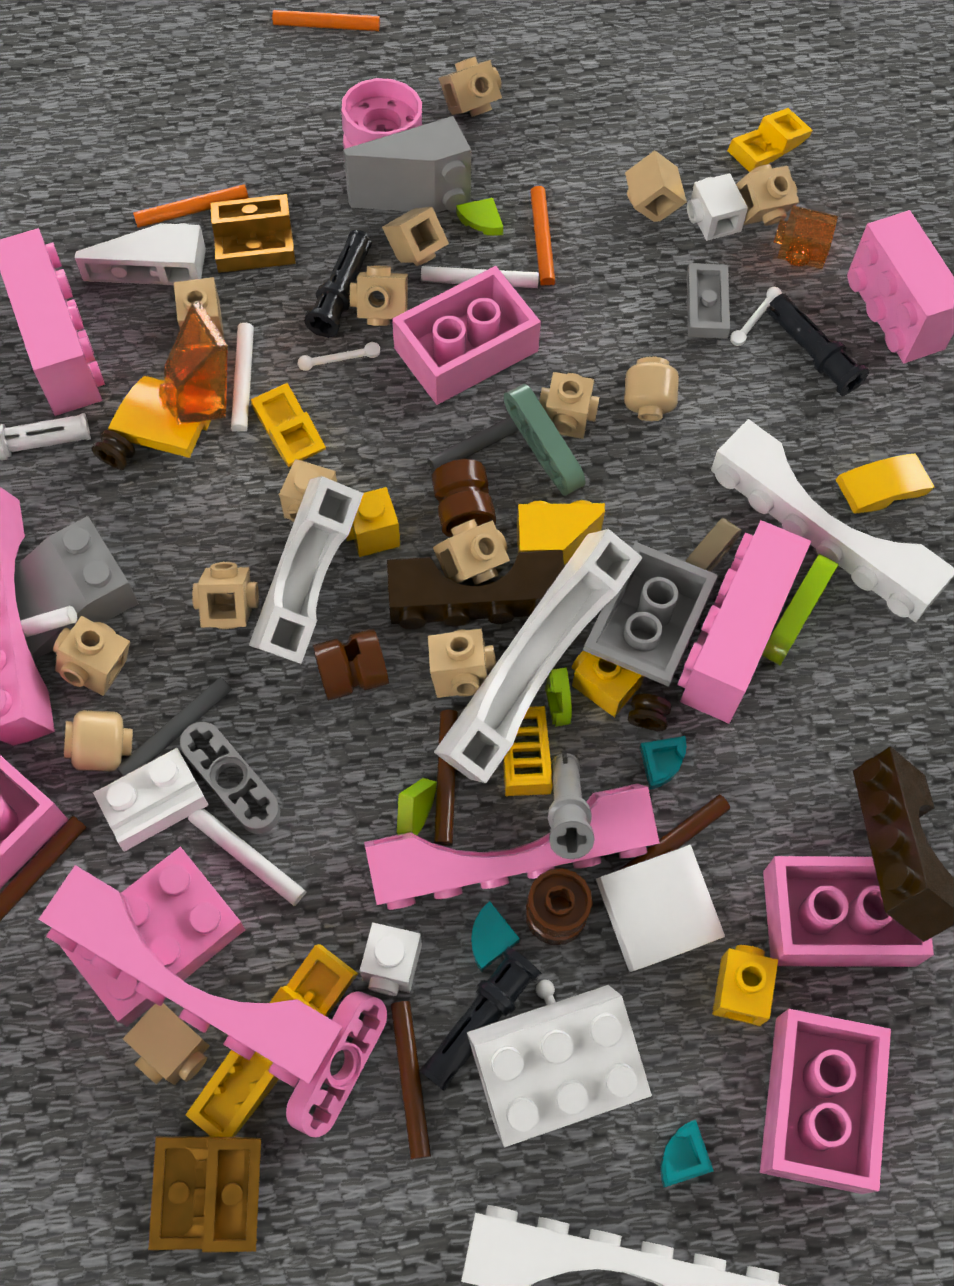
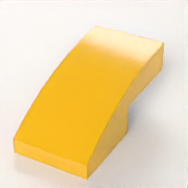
[727,108,813,172]
[251,383,326,467]
[835,453,935,514]

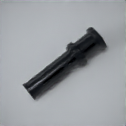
[304,230,372,338]
[767,293,869,396]
[419,947,542,1091]

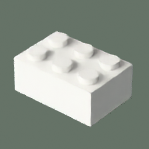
[467,985,652,1148]

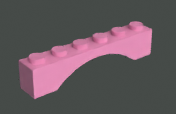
[0,487,55,746]
[364,784,659,910]
[38,865,342,1088]

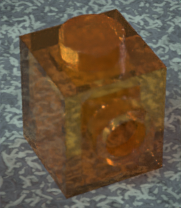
[773,205,838,269]

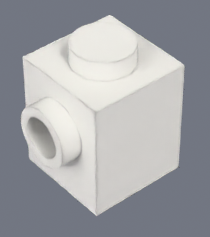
[687,173,748,241]
[360,922,422,996]

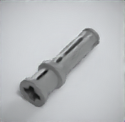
[548,753,595,859]

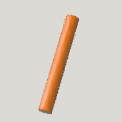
[272,10,380,31]
[133,184,249,228]
[530,186,555,285]

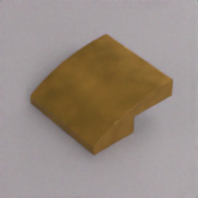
[211,194,296,273]
[148,1136,261,1252]

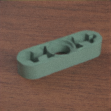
[504,384,586,496]

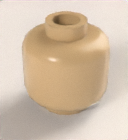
[624,357,679,421]
[64,710,133,772]

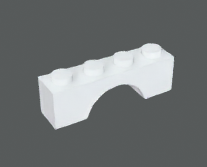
[249,476,364,664]

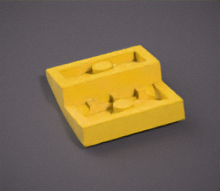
[108,376,221,458]

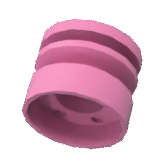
[341,78,422,149]

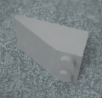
[343,116,471,213]
[14,516,139,660]
[583,542,718,687]

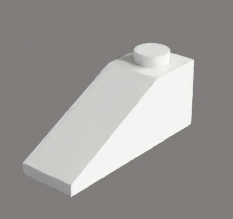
[75,223,206,285]

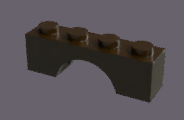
[387,550,564,629]
[853,746,954,942]

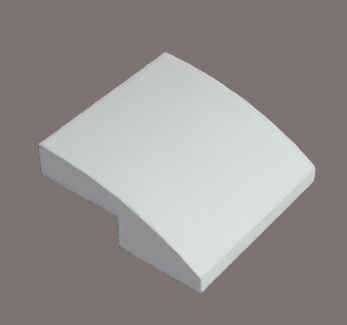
[596,845,725,972]

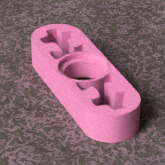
[286,991,387,1138]

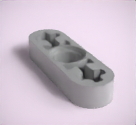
[180,722,280,834]

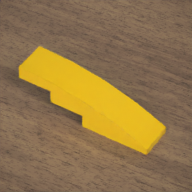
[186,944,358,1137]

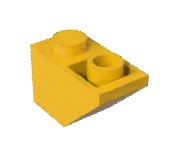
[517,500,605,565]

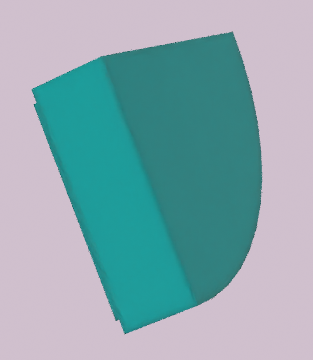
[640,736,687,790]
[471,901,520,972]
[661,1119,714,1188]

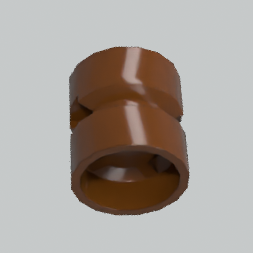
[431,459,496,537]
[312,628,389,701]
[525,868,592,945]

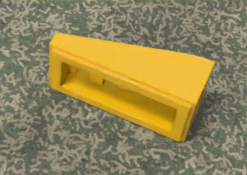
[503,706,553,796]

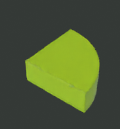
[456,198,503,236]
[545,668,572,727]
[397,778,437,835]

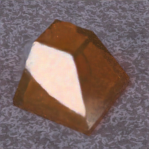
[159,302,228,425]

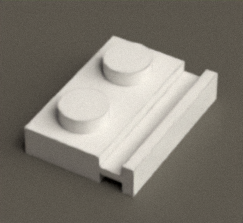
[93,748,209,852]

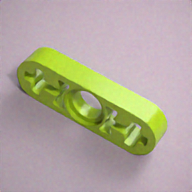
[762,554,839,666]

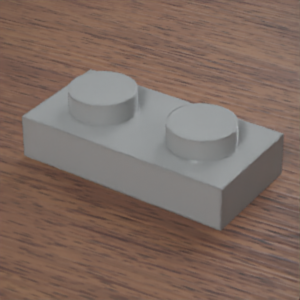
[687,263,730,339]

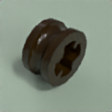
[91,430,136,470]
[627,694,672,732]

